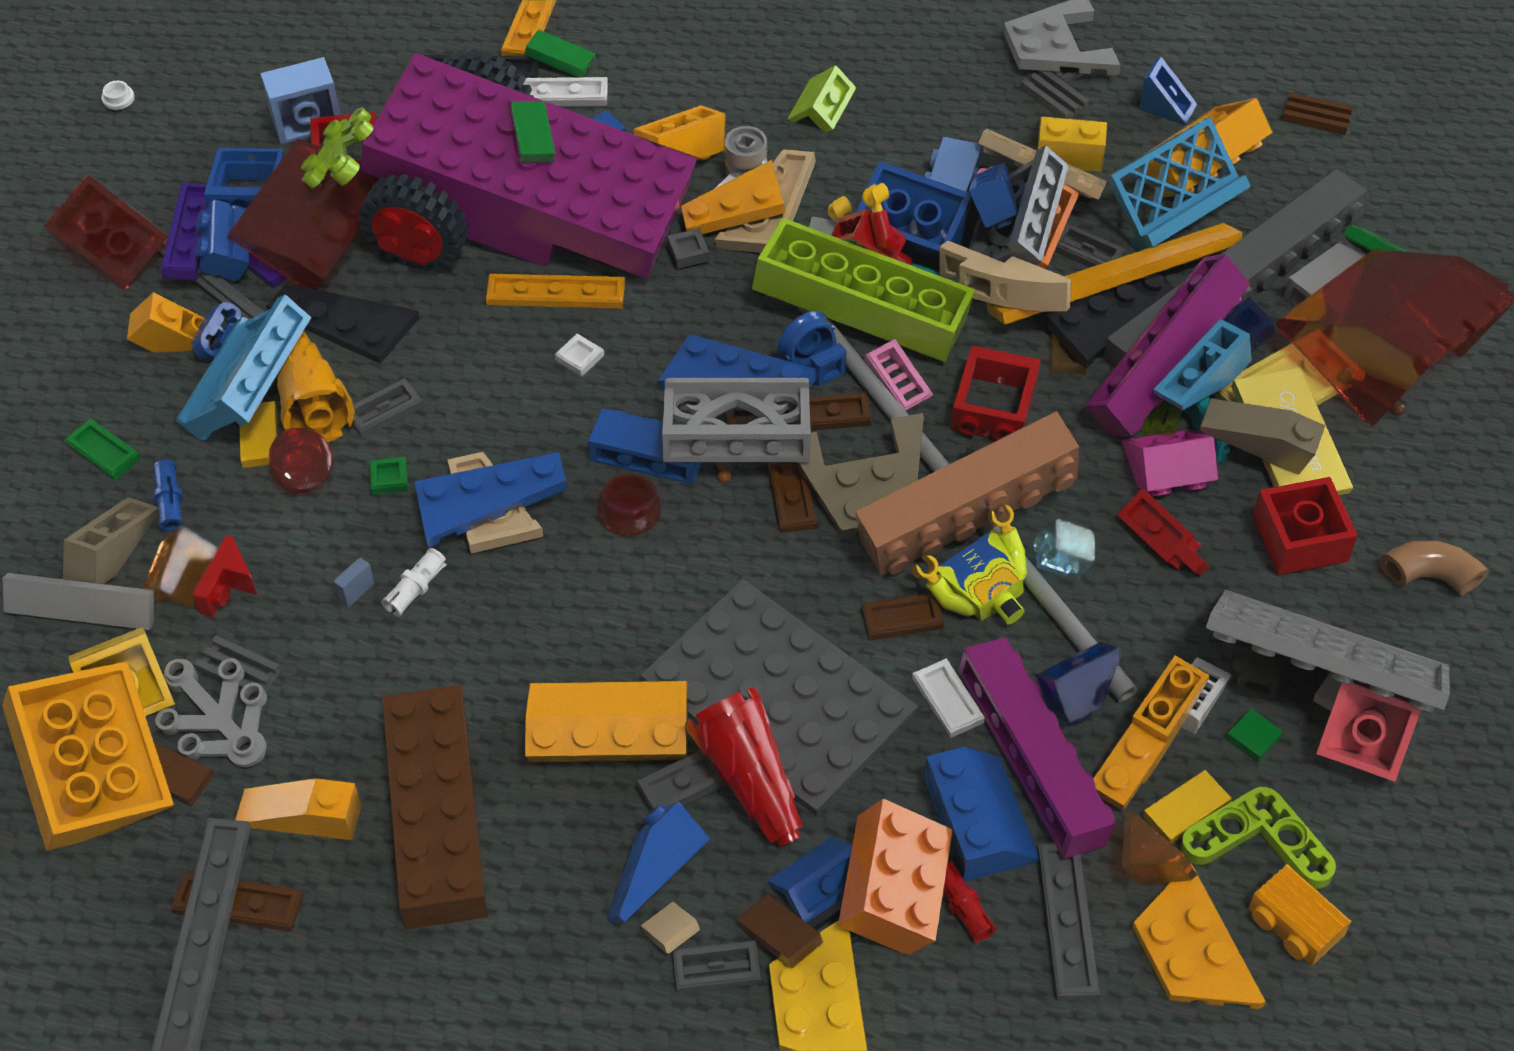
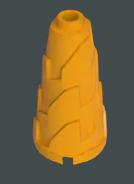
[277,331,355,446]

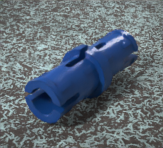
[152,460,183,532]

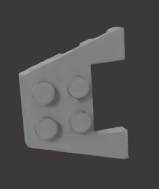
[1003,0,1120,75]

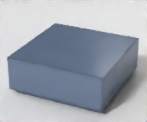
[334,557,375,608]

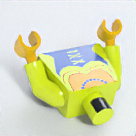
[911,504,1027,625]

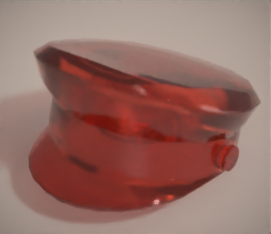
[268,428,333,494]
[597,473,661,536]

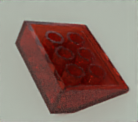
[227,139,380,290]

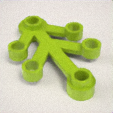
[301,107,374,189]

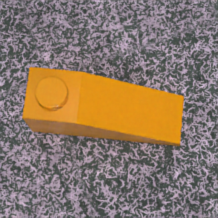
[634,105,725,160]
[235,778,362,840]

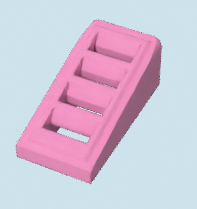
[864,339,933,411]

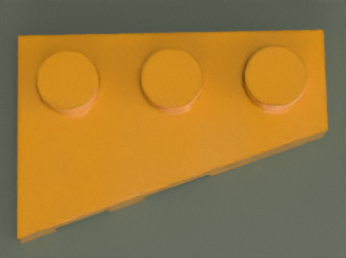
[681,160,786,234]

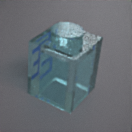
[1034,519,1095,579]

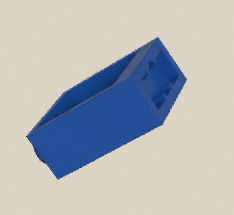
[204,148,288,223]

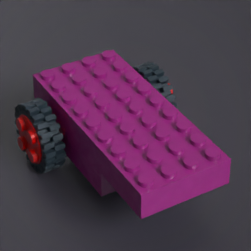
[358,49,697,279]

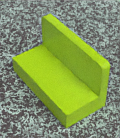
[788,65,856,132]

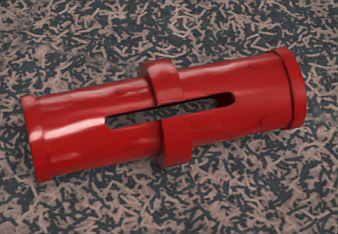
[943,861,997,944]

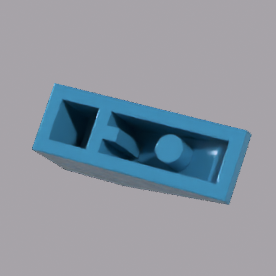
[1153,319,1252,410]

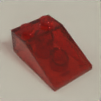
[44,174,168,289]

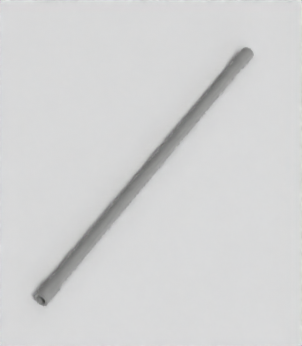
[797,306,1137,703]

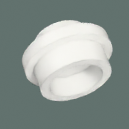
[101,81,134,110]

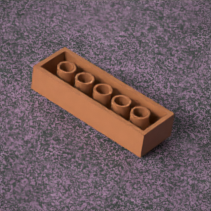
[855,411,1079,576]

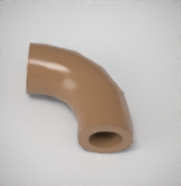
[1380,540,1489,596]

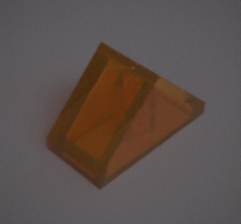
[1122,809,1197,885]

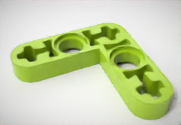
[1180,787,1336,889]

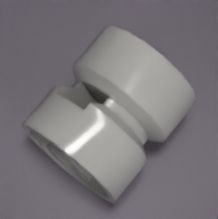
[725,126,767,178]

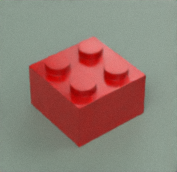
[1252,477,1358,575]

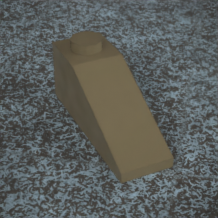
[1198,398,1325,475]
[63,497,158,584]

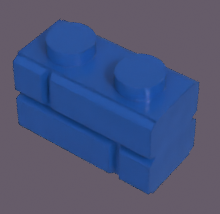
[195,199,250,281]

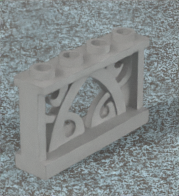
[662,378,811,462]

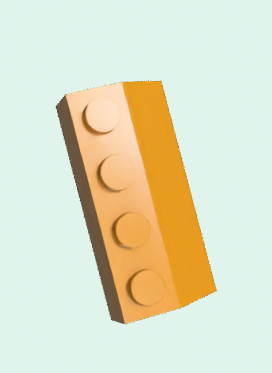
[1135,97,1272,198]
[525,681,688,762]

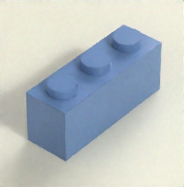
[925,137,982,193]

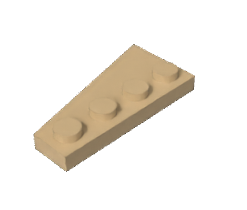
[979,129,1107,200]
[715,149,816,253]

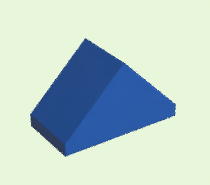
[1139,56,1197,125]

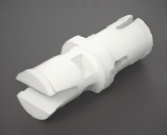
[381,548,447,617]

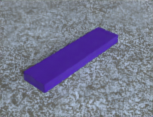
[161,183,207,280]

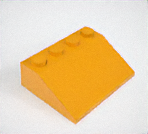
[2,661,174,851]

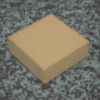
[641,902,700,954]

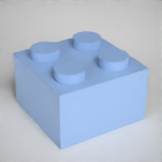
[261,57,341,144]

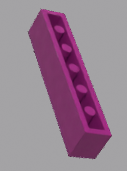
[1085,254,1250,436]
[958,637,1116,859]

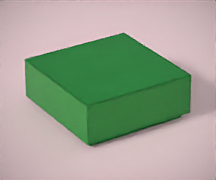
[370,457,408,495]
[1226,709,1283,763]

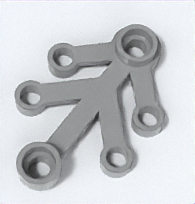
[155,658,267,767]

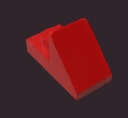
[192,535,257,617]

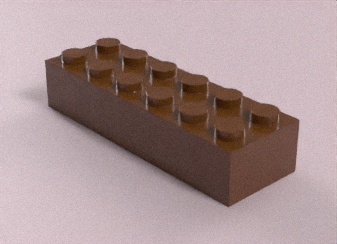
[382,685,489,930]

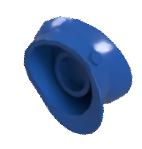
[777,311,837,367]

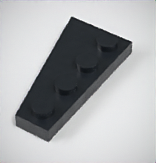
[1044,272,1174,369]
[266,283,420,364]

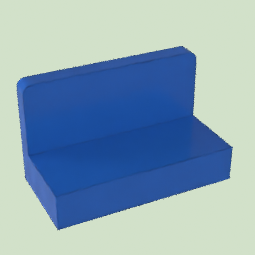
[768,837,852,923]

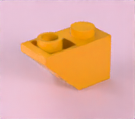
[127,292,211,353]

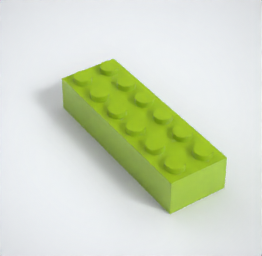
[752,217,975,362]

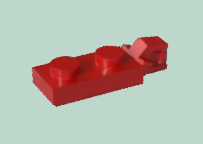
[1117,488,1210,577]

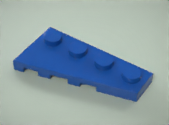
[658,334,817,391]
[414,452,567,548]

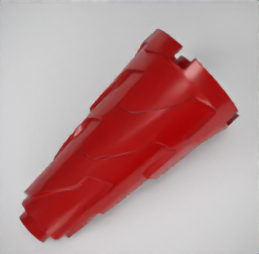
[685,687,804,848]

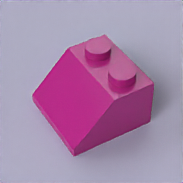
[1121,429,1218,496]

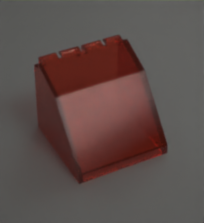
[1275,249,1514,427]

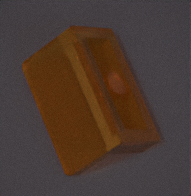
[143,526,218,610]

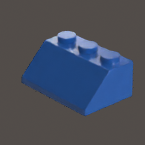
[856,161,973,265]
[924,747,1039,881]

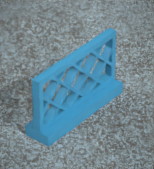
[1107,117,1251,250]

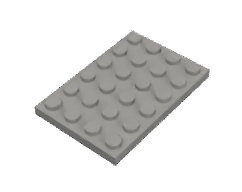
[1206,589,1450,712]

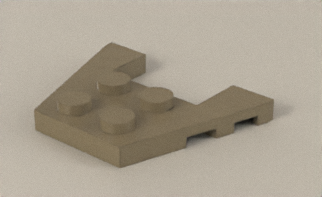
[796,413,924,535]

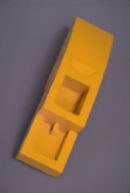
[1093,656,1209,811]

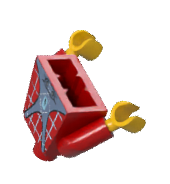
[828,183,912,265]

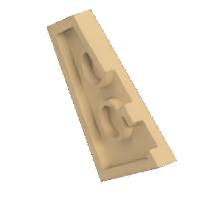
[448,452,543,553]

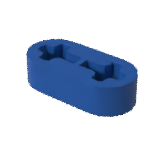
[192,302,243,362]

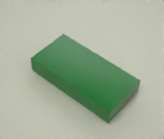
[524,29,595,78]
[510,101,555,162]
[64,418,141,481]

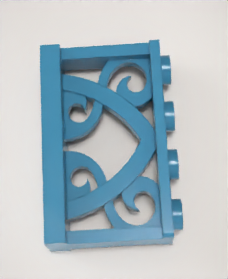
[177,295,311,441]

